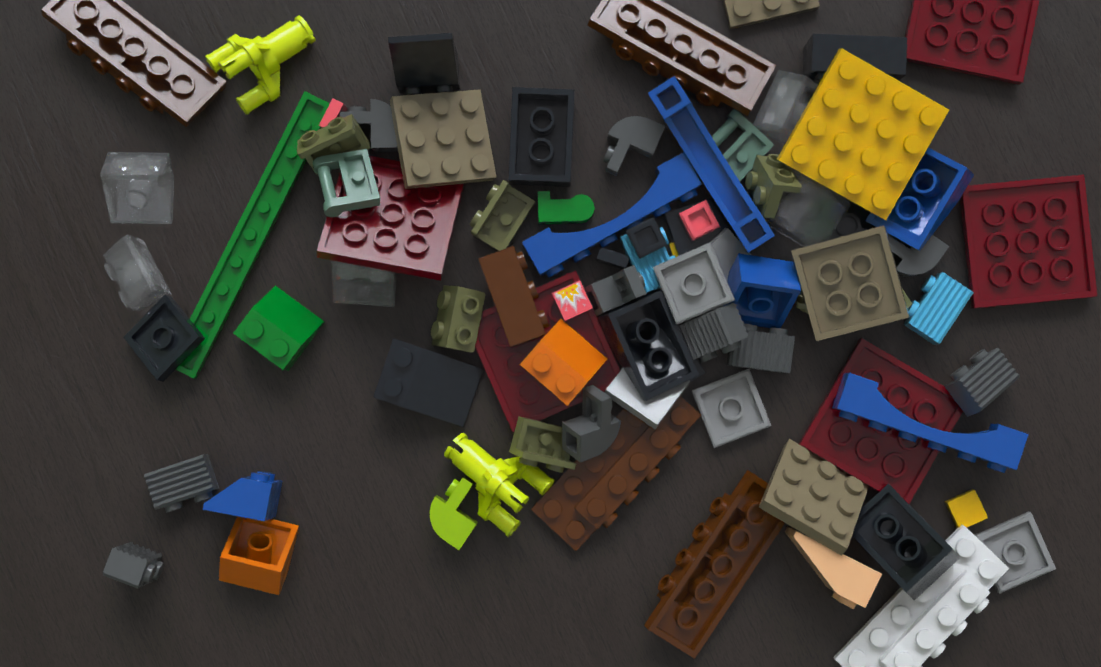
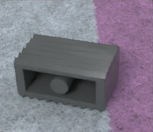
[678,303,749,363]
[726,324,795,374]
[945,348,1020,417]
[144,454,220,513]
[103,542,164,589]

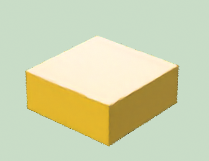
[945,489,988,528]

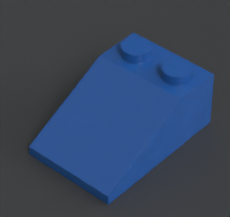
[866,147,974,251]

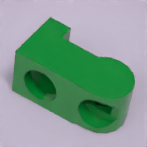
[537,191,595,225]

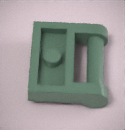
[711,109,774,181]
[312,149,380,217]

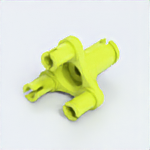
[205,15,316,115]
[444,433,555,537]

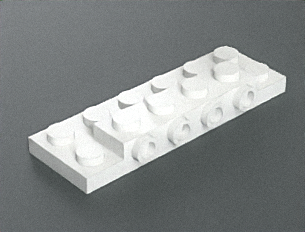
[833,525,1009,667]

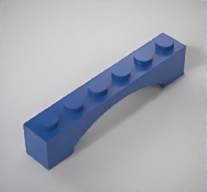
[648,76,775,253]
[522,152,702,278]
[832,373,1029,473]

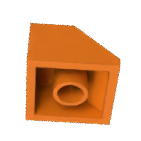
[520,319,607,406]
[219,516,299,595]

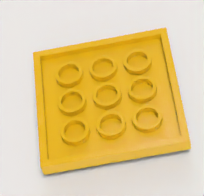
[777,48,949,220]

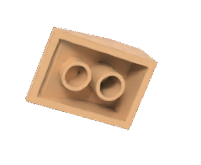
[785,526,882,609]

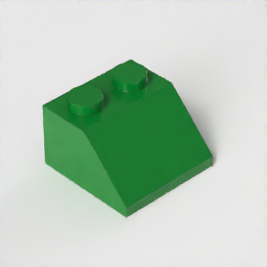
[233,285,325,371]

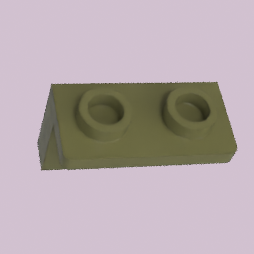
[297,114,370,174]
[745,154,802,219]
[470,180,536,251]
[431,285,485,353]
[509,416,576,473]

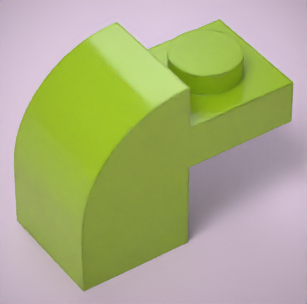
[430,476,478,550]

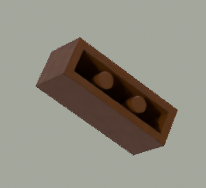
[479,246,550,348]

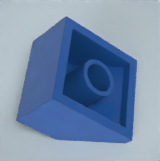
[723,253,801,328]
[203,471,283,521]

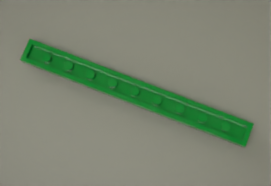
[175,91,330,379]

